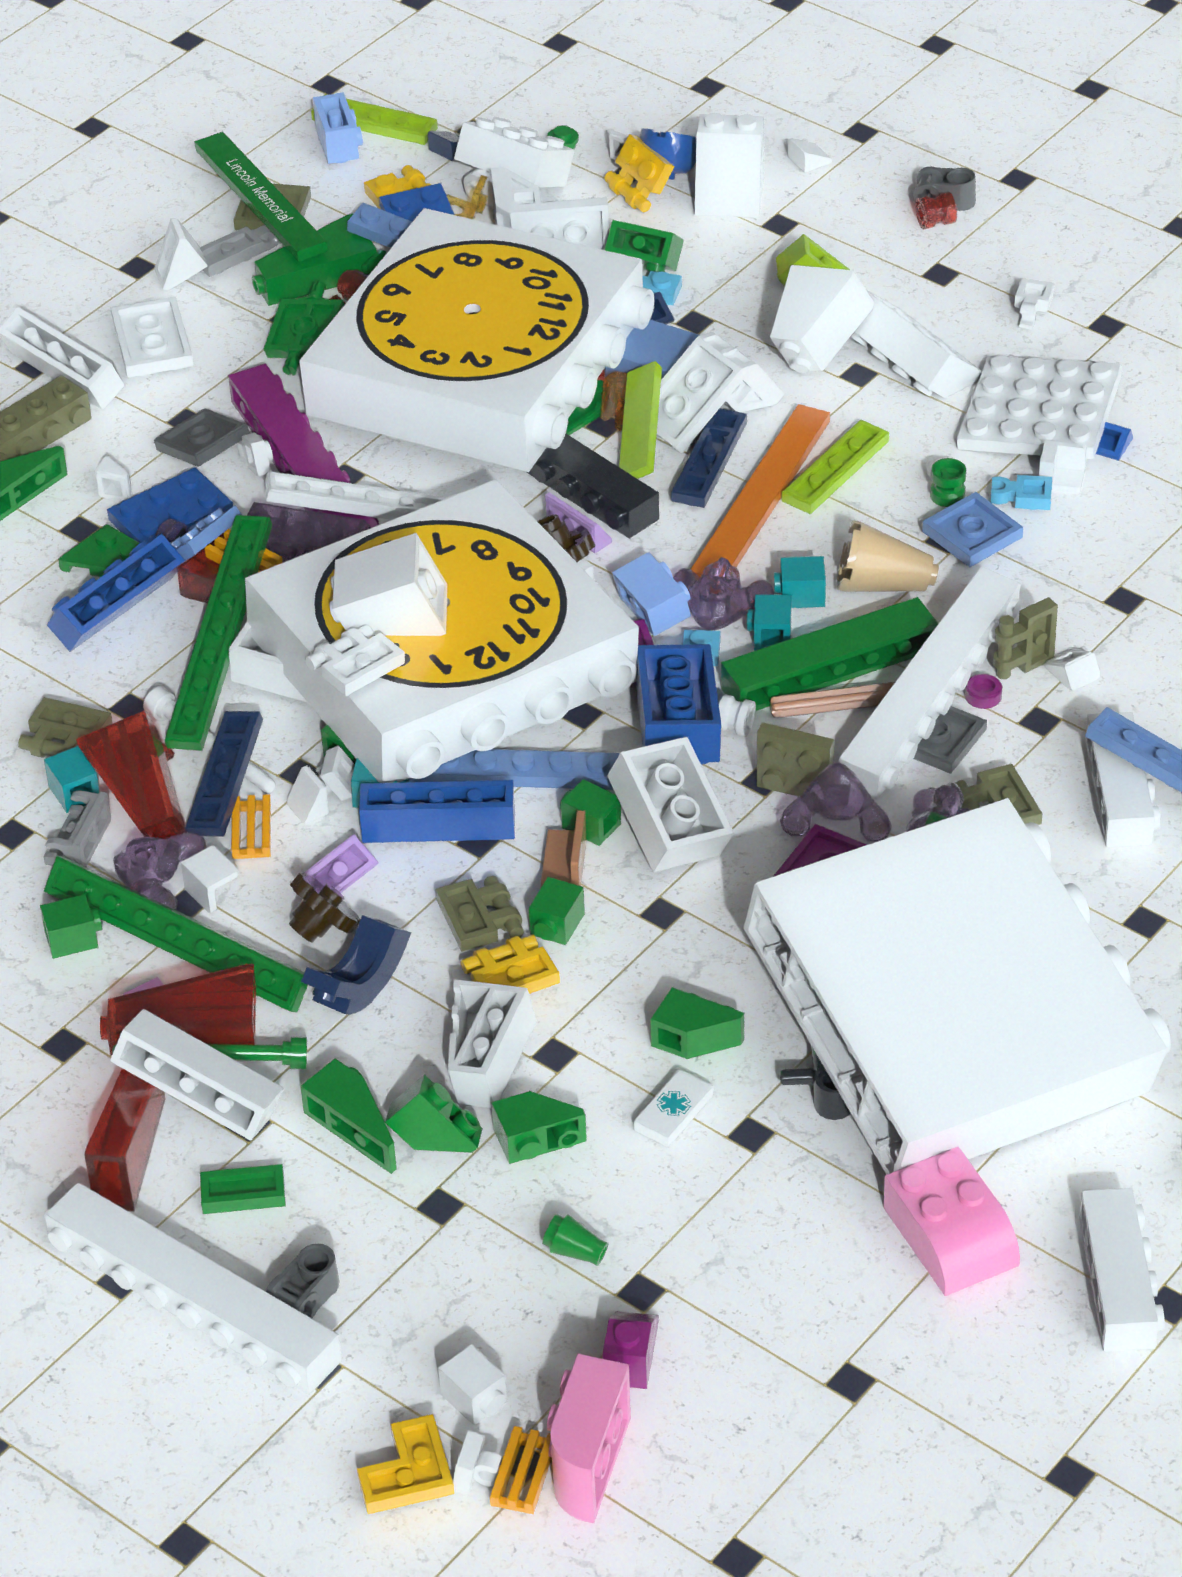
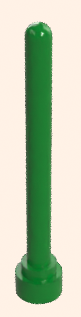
[112,1037,307,1069]

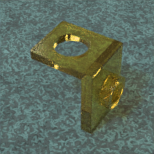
[446,175,488,220]

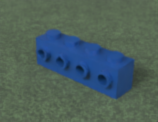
[47,534,185,652]
[359,780,515,843]

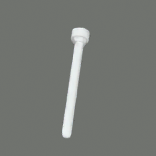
[143,687,276,793]

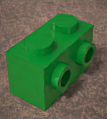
[605,220,684,272]

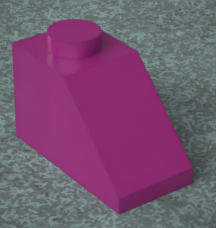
[603,1311,659,1389]

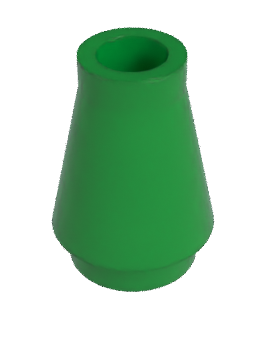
[542,1214,608,1266]

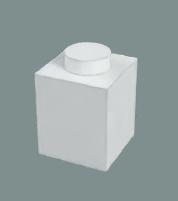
[438,1344,507,1425]

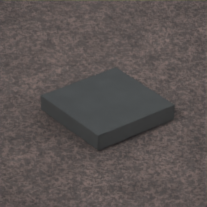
[154,408,250,467]
[913,706,987,774]

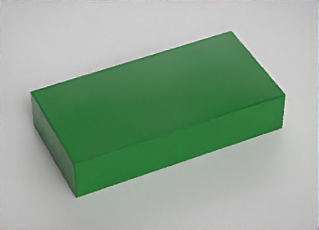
[200,1164,286,1214]

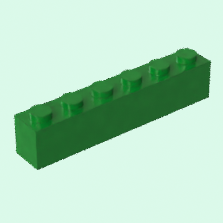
[721,597,938,711]

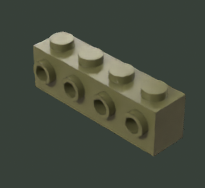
[0,375,92,461]

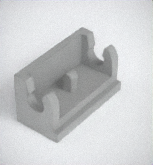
[44,791,111,867]

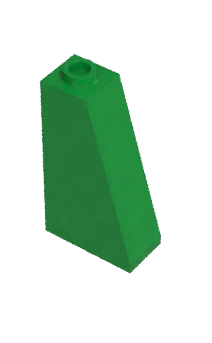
[252,213,377,306]

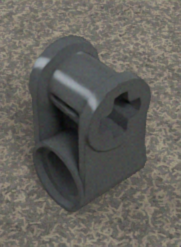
[913,166,976,211]
[265,1244,339,1319]

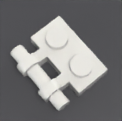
[305,625,405,696]

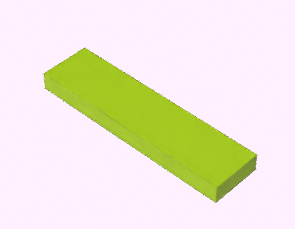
[311,94,438,145]
[619,361,662,479]
[782,420,889,514]

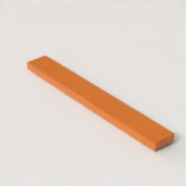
[689,404,830,589]

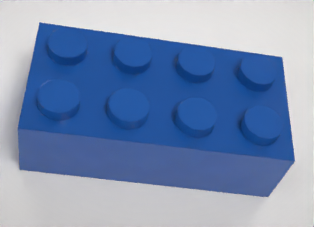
[636,644,721,765]

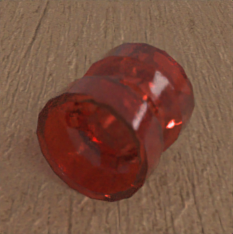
[915,191,957,230]

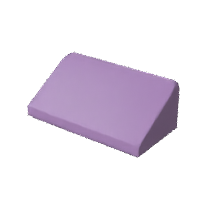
[545,492,612,553]
[305,834,379,893]

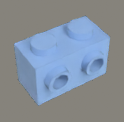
[313,92,363,164]
[612,552,691,636]

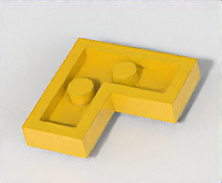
[357,1414,454,1514]

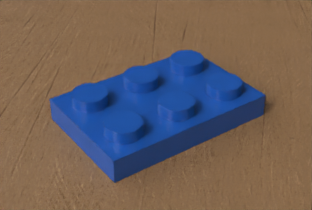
[379,183,455,222]
[107,467,233,543]

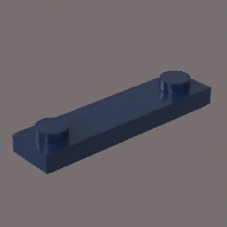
[671,408,747,508]
[185,711,263,837]

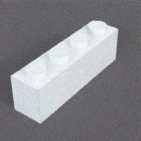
[0,307,125,410]
[1086,712,1160,847]
[110,1009,284,1141]
[1080,1188,1164,1352]

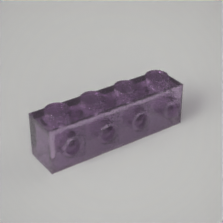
[247,502,371,563]

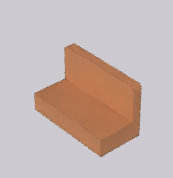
[541,810,587,887]

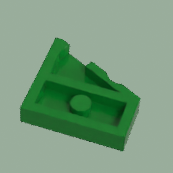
[58,524,140,577]

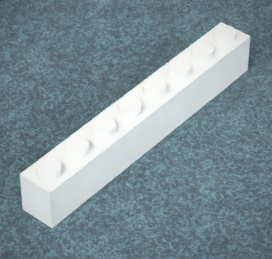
[838,566,1022,800]
[45,1182,342,1395]

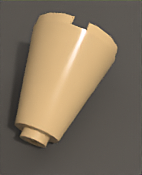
[837,520,939,592]

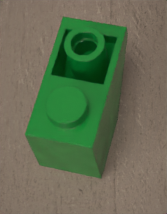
[650,987,744,1059]
[385,1074,483,1153]
[491,1091,587,1164]

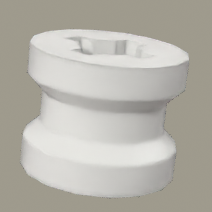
[719,694,756,737]

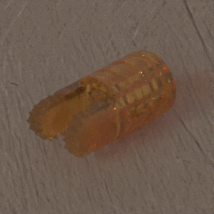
[600,372,627,432]

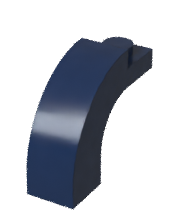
[301,915,412,1015]

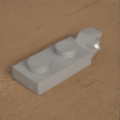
[200,225,281,277]

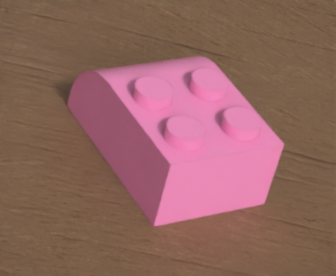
[884,1146,1020,1296]
[547,1354,631,1523]

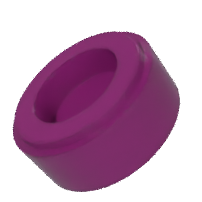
[965,674,1002,709]

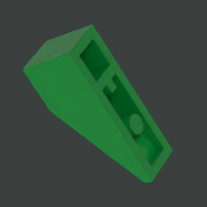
[0,445,68,521]
[300,1058,397,1174]

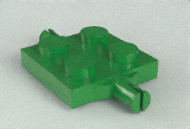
[264,280,345,376]

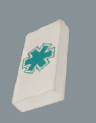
[634,1069,713,1147]

